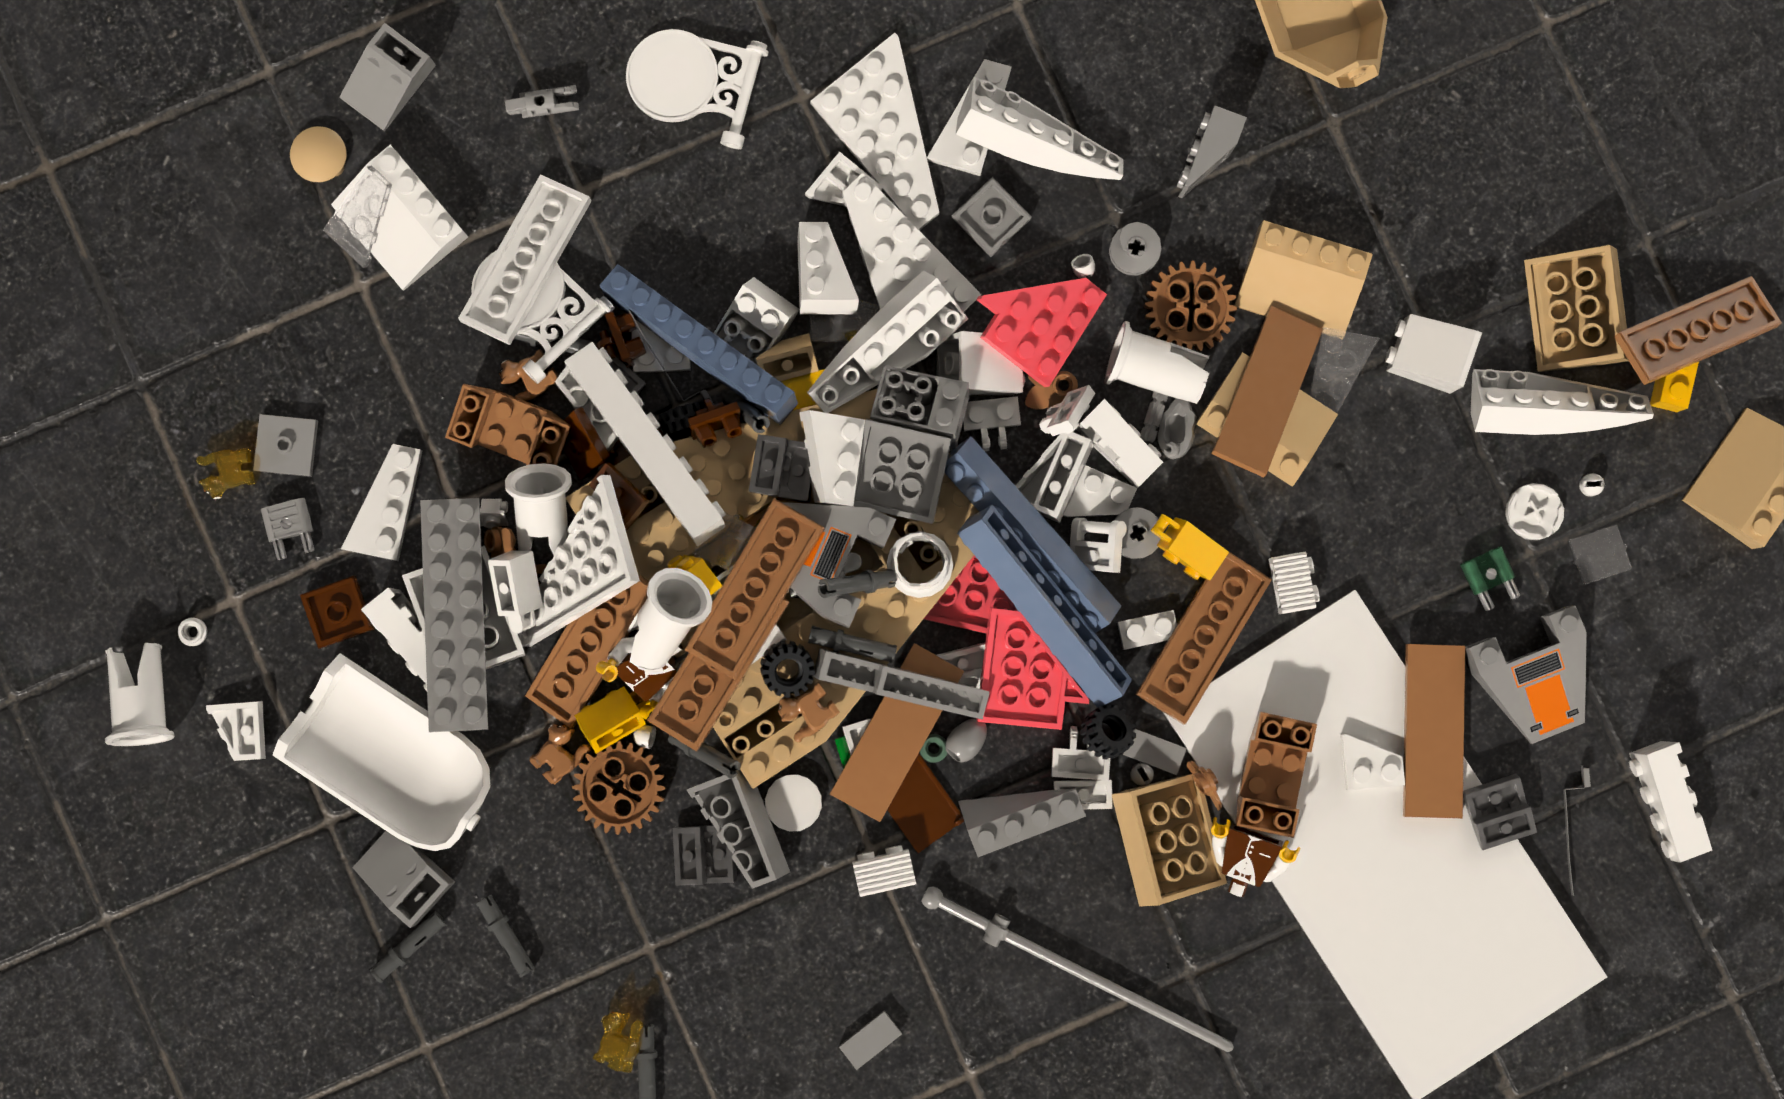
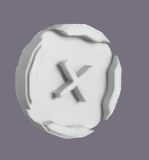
[1505,483,1564,540]
[765,774,822,832]

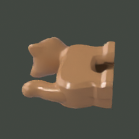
[499,349,559,401]
[778,683,840,743]
[529,724,591,785]

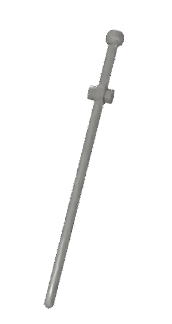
[921,887,1234,1052]

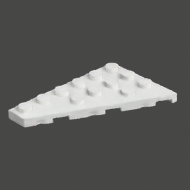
[810,33,939,231]
[842,172,981,370]
[519,475,640,647]

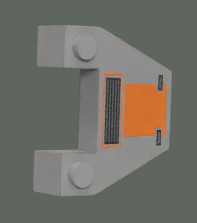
[782,502,896,628]
[1465,605,1587,744]

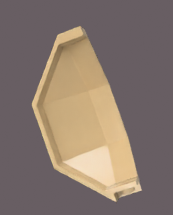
[1255,0,1388,89]

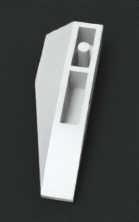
[956,77,1124,180]
[807,270,968,413]
[1471,369,1654,435]

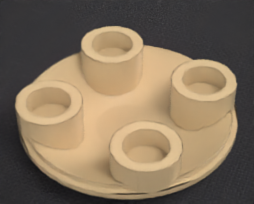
[290,126,347,182]

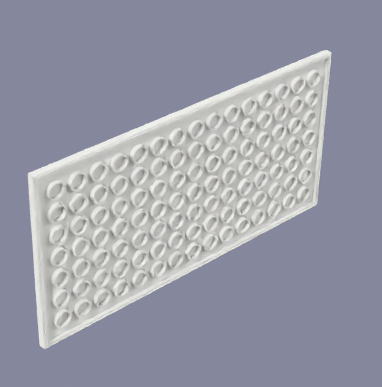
[1163,590,1607,1099]

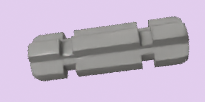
[1140,391,1168,443]

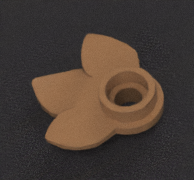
[1025,371,1078,410]
[484,526,516,559]
[1187,760,1222,811]

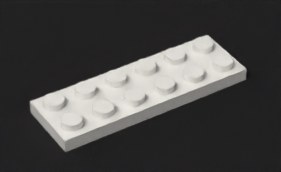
[458,174,591,345]

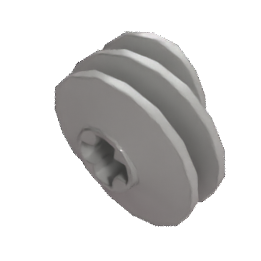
[1109,222,1162,276]
[1115,507,1160,559]

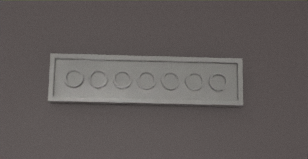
[420,498,488,733]

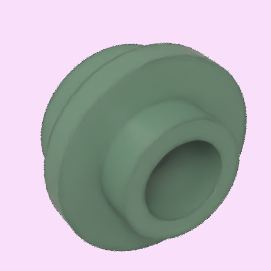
[920,734,947,763]

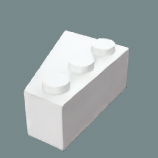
[798,222,859,314]
[1076,399,1163,488]
[799,410,865,506]
[1015,432,1094,523]

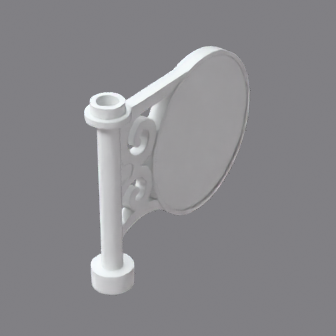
[626,29,768,149]
[471,250,615,384]

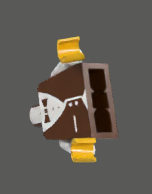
[596,637,683,723]
[1211,817,1301,897]

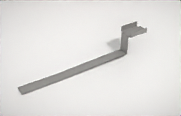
[629,310,714,405]
[1563,765,1591,896]

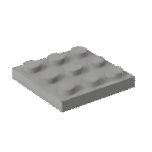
[853,419,952,524]

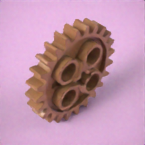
[1144,261,1237,353]
[572,741,666,835]

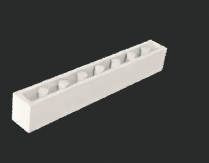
[564,342,726,547]

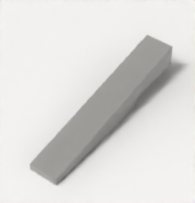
[812,648,990,720]

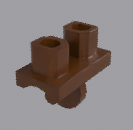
[595,312,647,368]
[688,398,742,448]

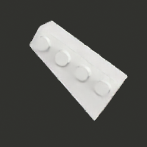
[361,587,427,691]
[1629,741,1712,862]

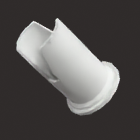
[1105,321,1209,404]
[505,463,572,556]
[887,531,953,598]
[627,568,712,672]
[105,643,174,746]

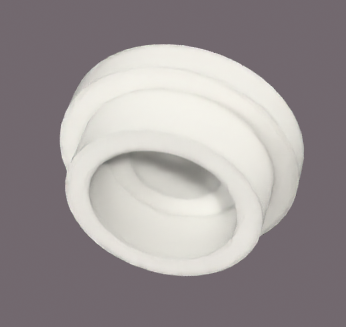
[178,618,207,646]

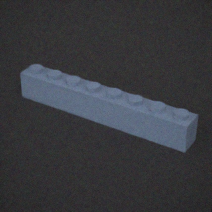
[600,264,798,425]
[945,436,1121,633]
[957,505,1132,708]

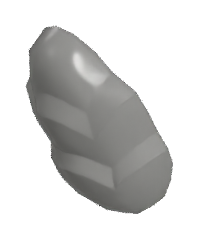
[1158,398,1197,459]

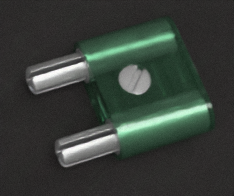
[1460,546,1520,611]

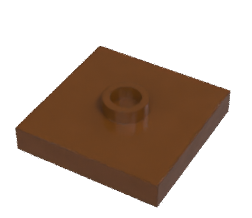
[563,407,610,480]
[300,576,374,649]

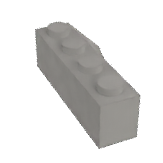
[687,770,790,888]
[958,787,1086,857]

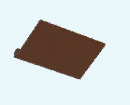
[887,753,964,853]

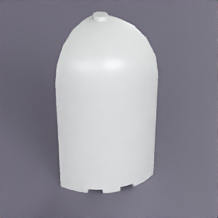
[273,653,490,851]

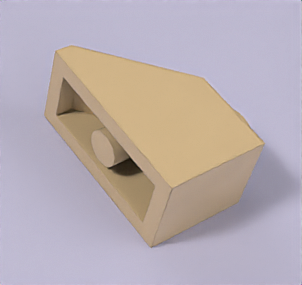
[756,333,819,381]

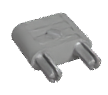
[261,498,314,560]

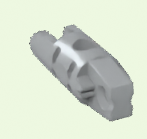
[505,85,579,118]

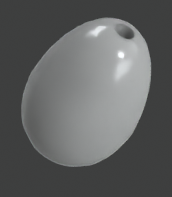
[945,718,987,762]

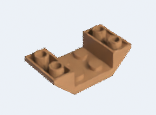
[445,384,571,465]
[1236,712,1317,838]

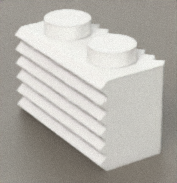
[1268,551,1319,614]
[852,845,916,897]

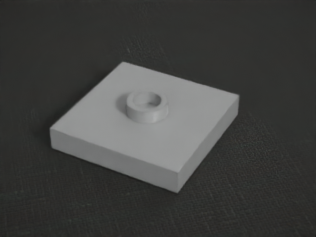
[952,177,1032,257]
[253,414,318,477]

